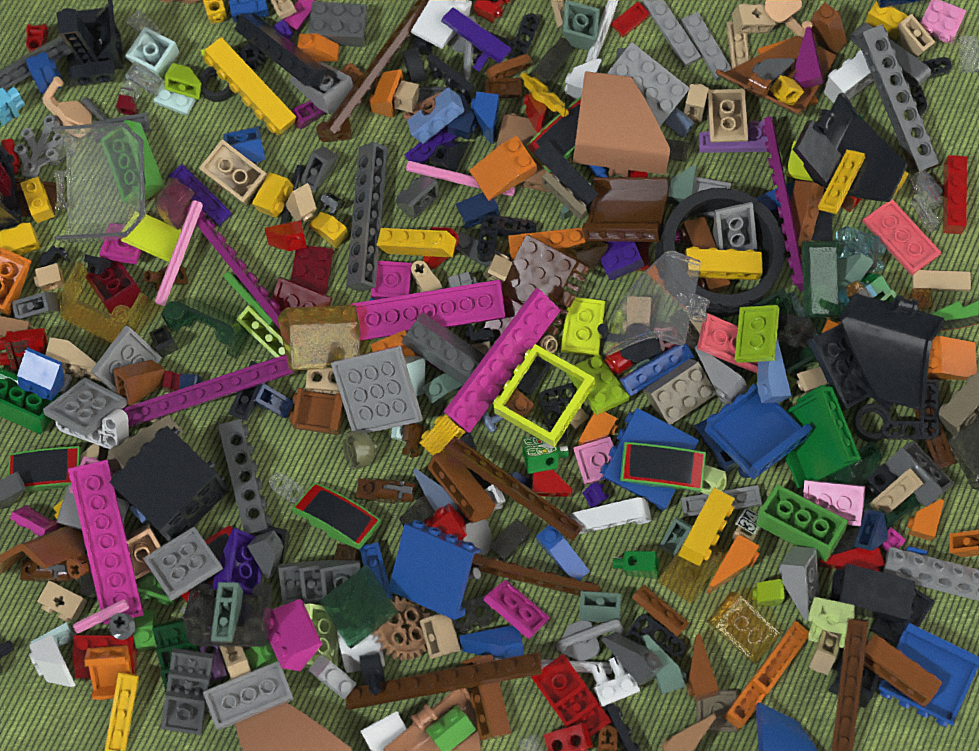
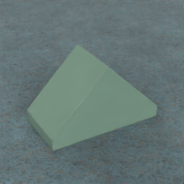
[659,517,692,557]

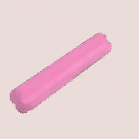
[73,599,129,633]

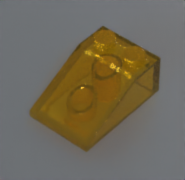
[658,537,727,604]
[706,591,780,664]

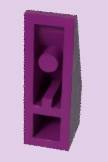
[794,26,824,89]

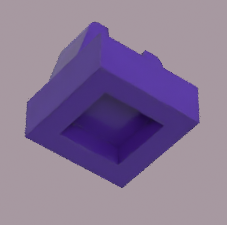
[582,482,609,508]

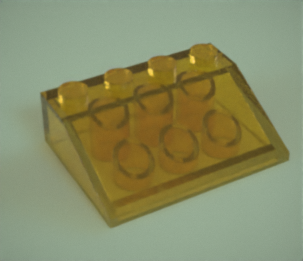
[277,305,360,371]

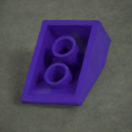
[601,241,645,281]
[213,528,262,601]

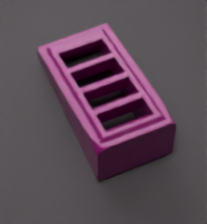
[291,101,327,130]

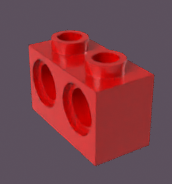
[543,724,593,751]

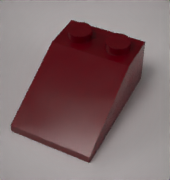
[84,260,146,319]

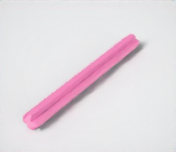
[406,161,515,196]
[155,200,203,306]

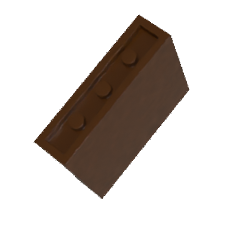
[582,177,670,242]

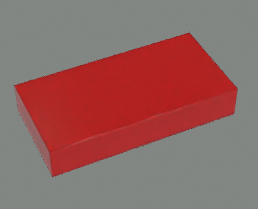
[611,2,650,38]

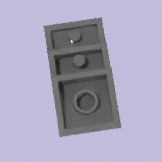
[278,560,363,604]
[161,648,214,735]

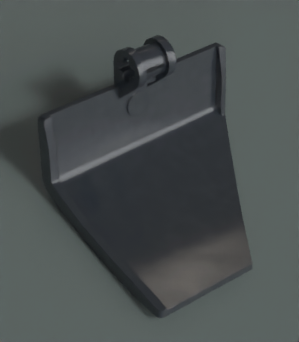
[803,93,908,202]

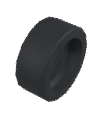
[402,47,426,83]
[199,66,234,102]
[853,404,891,442]

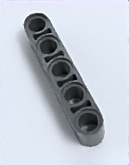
[850,22,932,87]

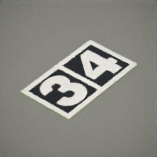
[735,508,759,535]

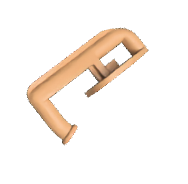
[765,0,813,39]
[43,76,92,137]

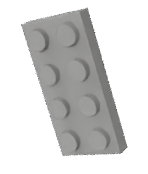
[203,661,294,731]

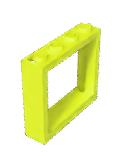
[493,344,595,447]

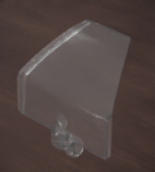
[604,250,710,356]

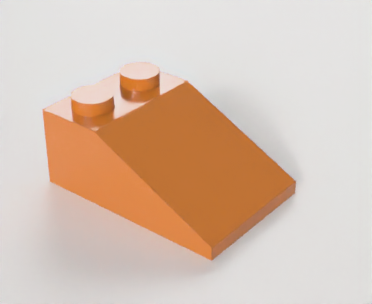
[469,136,537,201]
[0,247,32,316]
[927,336,977,380]
[706,534,760,594]

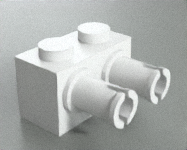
[590,657,640,707]

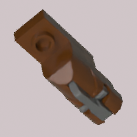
[356,478,416,504]
[20,560,74,583]

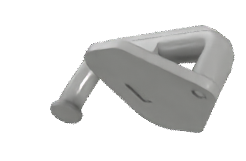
[450,16,483,80]
[461,519,492,579]
[556,619,624,661]

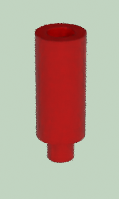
[0,138,21,175]

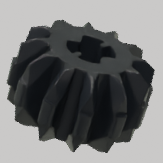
[236,42,267,72]

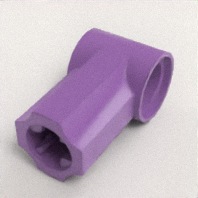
[200,640,227,681]

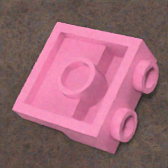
[920,0,966,44]

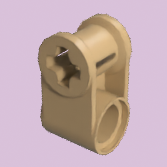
[411,261,443,292]

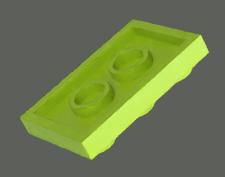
[735,305,780,363]
[566,355,630,415]

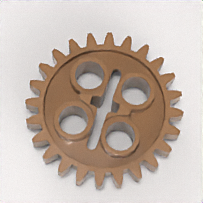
[371,596,430,661]

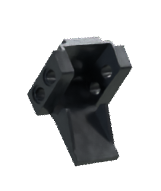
[67,0,124,87]

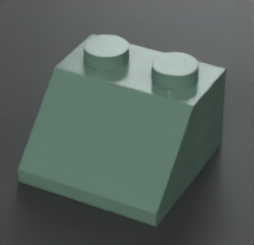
[562,0,600,51]

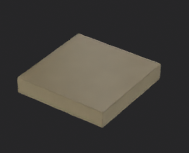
[696,690,737,732]

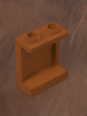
[289,388,344,435]

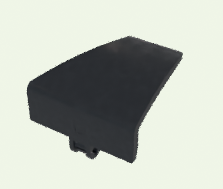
[839,293,945,411]

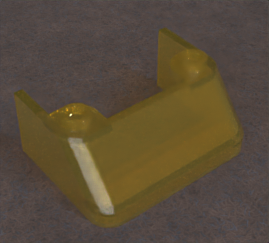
[60,261,151,344]

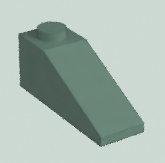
[422,373,463,407]
[211,582,243,642]
[641,634,687,694]

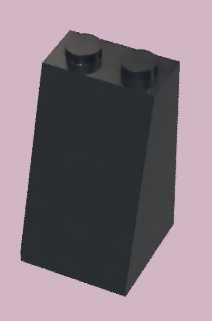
[829,564,916,623]

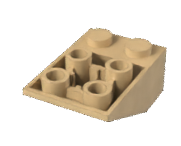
[45,337,101,381]

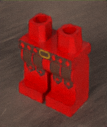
[0,328,48,370]

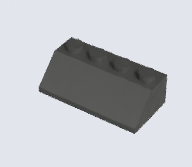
[401,312,485,385]

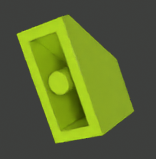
[164,63,201,100]
[752,579,784,606]

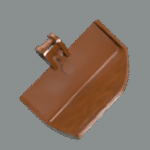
[716,36,836,118]
[0,526,92,579]

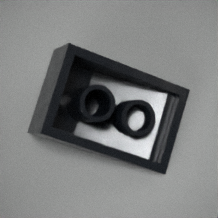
[827,641,880,708]

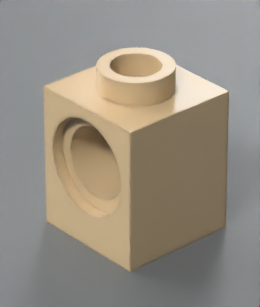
[394,80,419,113]
[34,263,65,292]

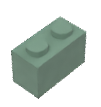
[579,591,621,622]

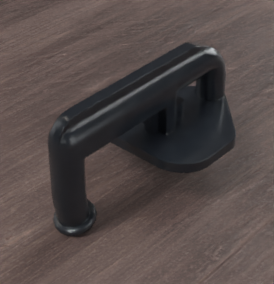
[597,324,662,363]

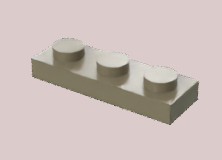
[542,171,587,221]

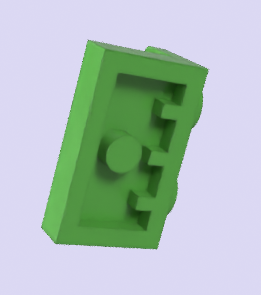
[138,572,178,607]

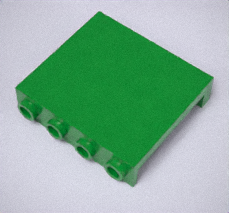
[785,387,861,488]

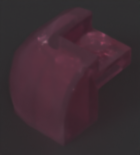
[155,177,195,230]

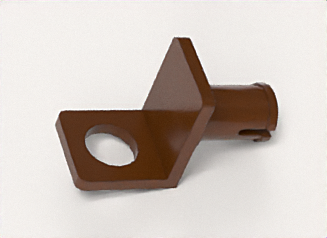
[144,265,188,291]

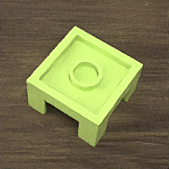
[809,597,854,648]

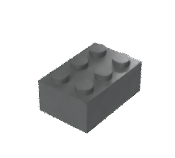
[308,1,368,47]
[886,440,954,507]

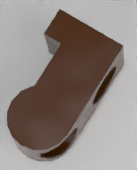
[316,119,352,142]

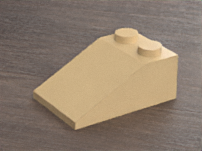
[706,89,748,143]
[199,139,267,206]

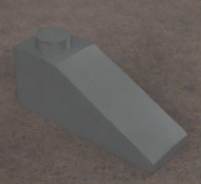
[601,632,664,686]

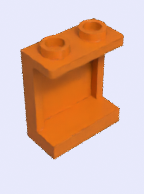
[84,646,133,700]

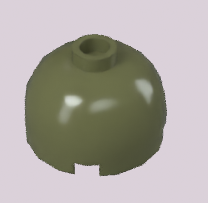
[342,430,377,470]

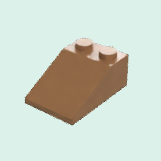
[660,713,717,751]

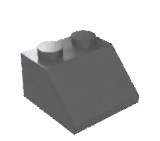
[396,175,439,221]

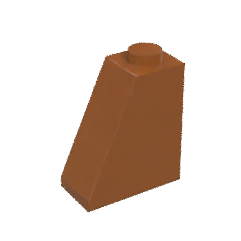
[811,2,847,55]
[113,360,165,406]

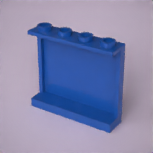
[704,383,812,480]
[600,408,699,511]
[388,520,481,620]
[876,623,979,728]

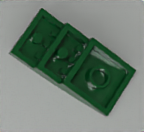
[152,617,200,691]

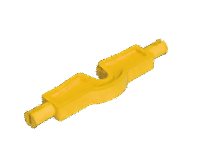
[520,72,569,117]

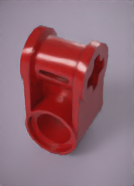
[26,23,48,53]

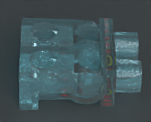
[834,226,886,272]

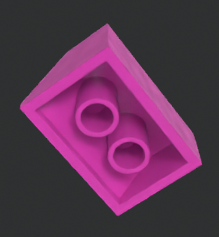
[262,599,322,671]

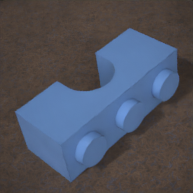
[407,87,464,143]

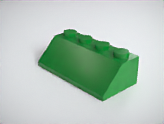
[0,368,61,435]

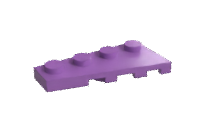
[699,117,772,153]

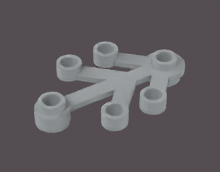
[14,115,66,178]

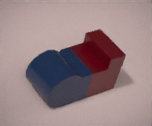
[163,371,202,393]

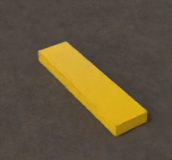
[818,149,865,214]
[104,672,139,751]

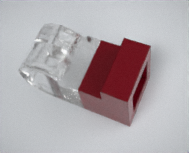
[116,79,141,116]

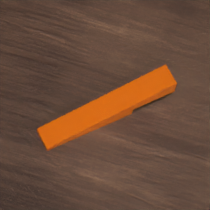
[723,621,809,729]

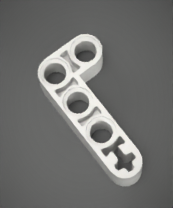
[56,409,129,449]
[570,498,652,534]

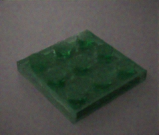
[319,565,399,649]

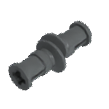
[109,613,135,640]

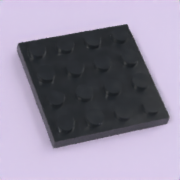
[807,324,870,411]

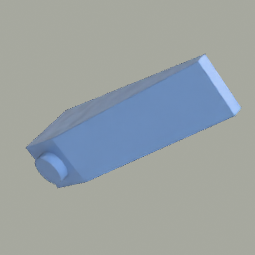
[757,339,791,403]

